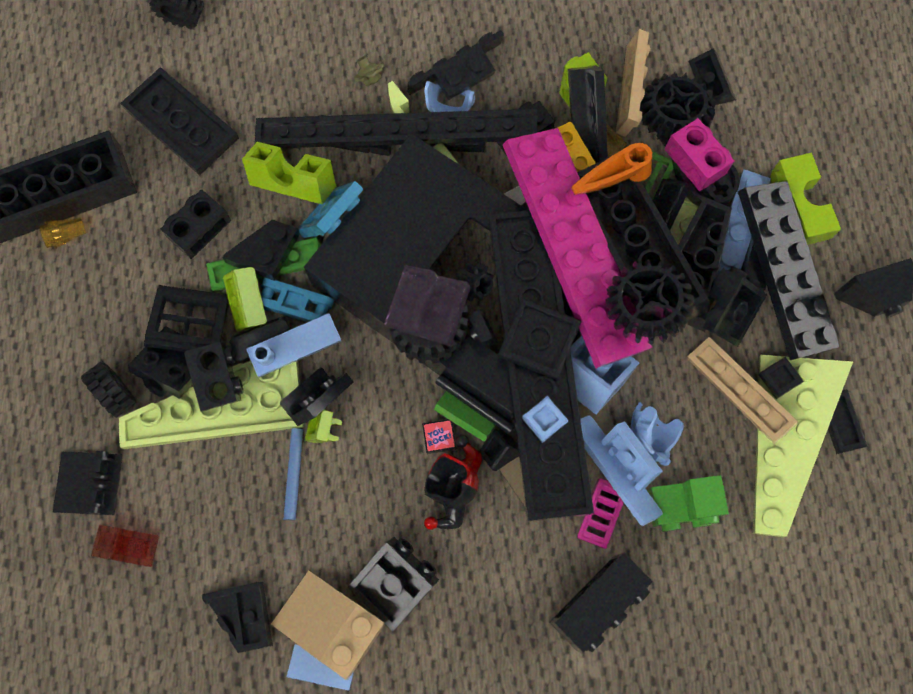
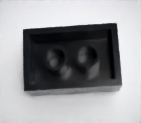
[549,552,653,653]

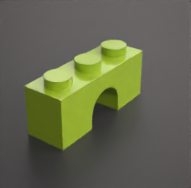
[242,142,336,205]
[770,153,841,245]

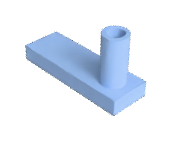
[246,313,342,377]

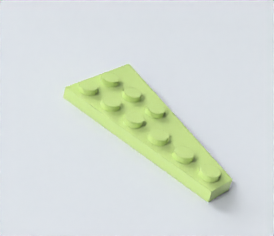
[753,355,853,537]
[119,360,303,449]

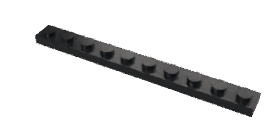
[254,109,537,148]

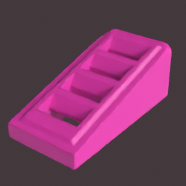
[576,478,624,549]

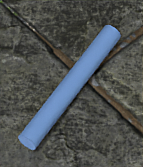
[283,428,303,520]

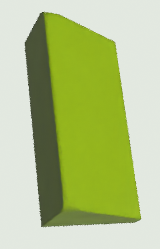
[223,267,267,332]

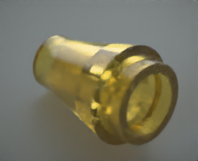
[39,217,87,249]

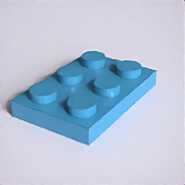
[298,181,363,238]

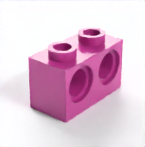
[664,118,734,192]

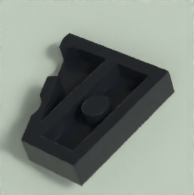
[222,219,300,281]
[202,582,273,653]

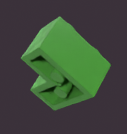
[647,475,729,532]

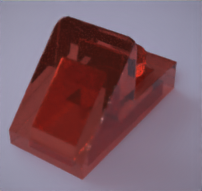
[91,525,159,567]

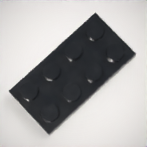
[120,67,239,175]

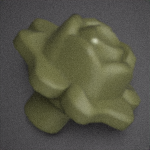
[354,56,384,86]

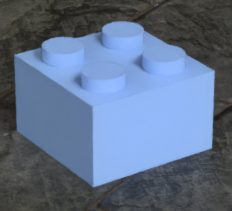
[570,336,639,415]

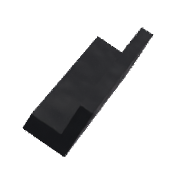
[568,65,608,163]

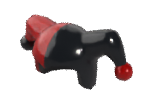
[424,435,482,530]

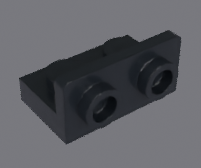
[280,368,354,426]

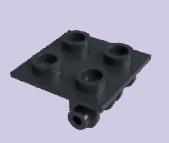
[53,451,123,515]

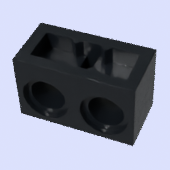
[160,189,232,259]
[184,342,244,411]

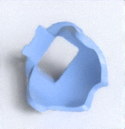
[424,81,475,112]
[630,402,684,466]

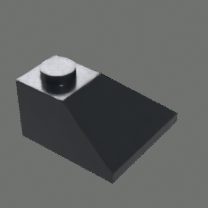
[834,258,913,318]

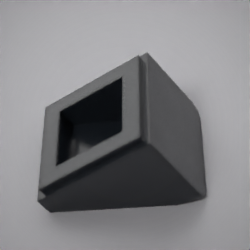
[479,429,519,471]

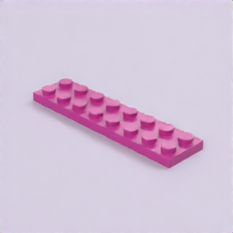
[503,128,653,368]

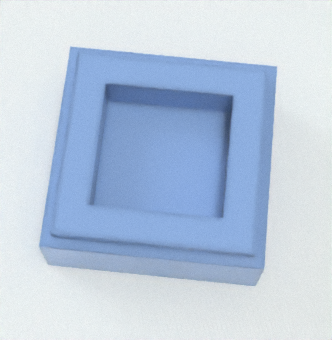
[522,396,568,443]

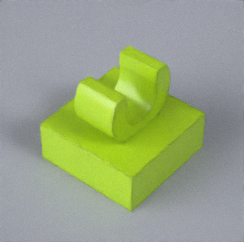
[305,410,342,443]

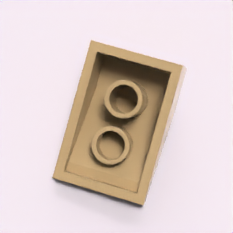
[271,571,385,680]

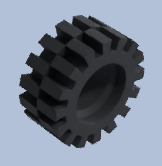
[149,0,204,29]
[81,361,137,418]

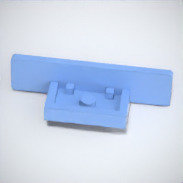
[580,415,663,526]

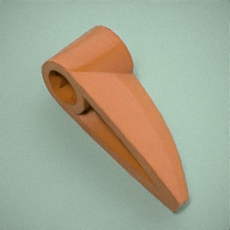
[571,143,652,195]

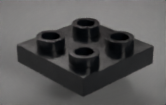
[128,326,215,399]

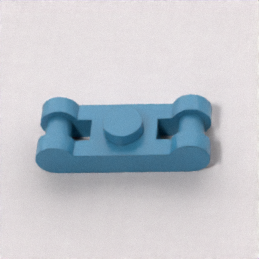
[261,278,334,322]

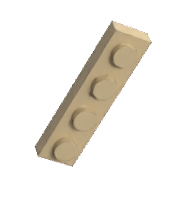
[616,29,650,137]
[687,337,798,444]

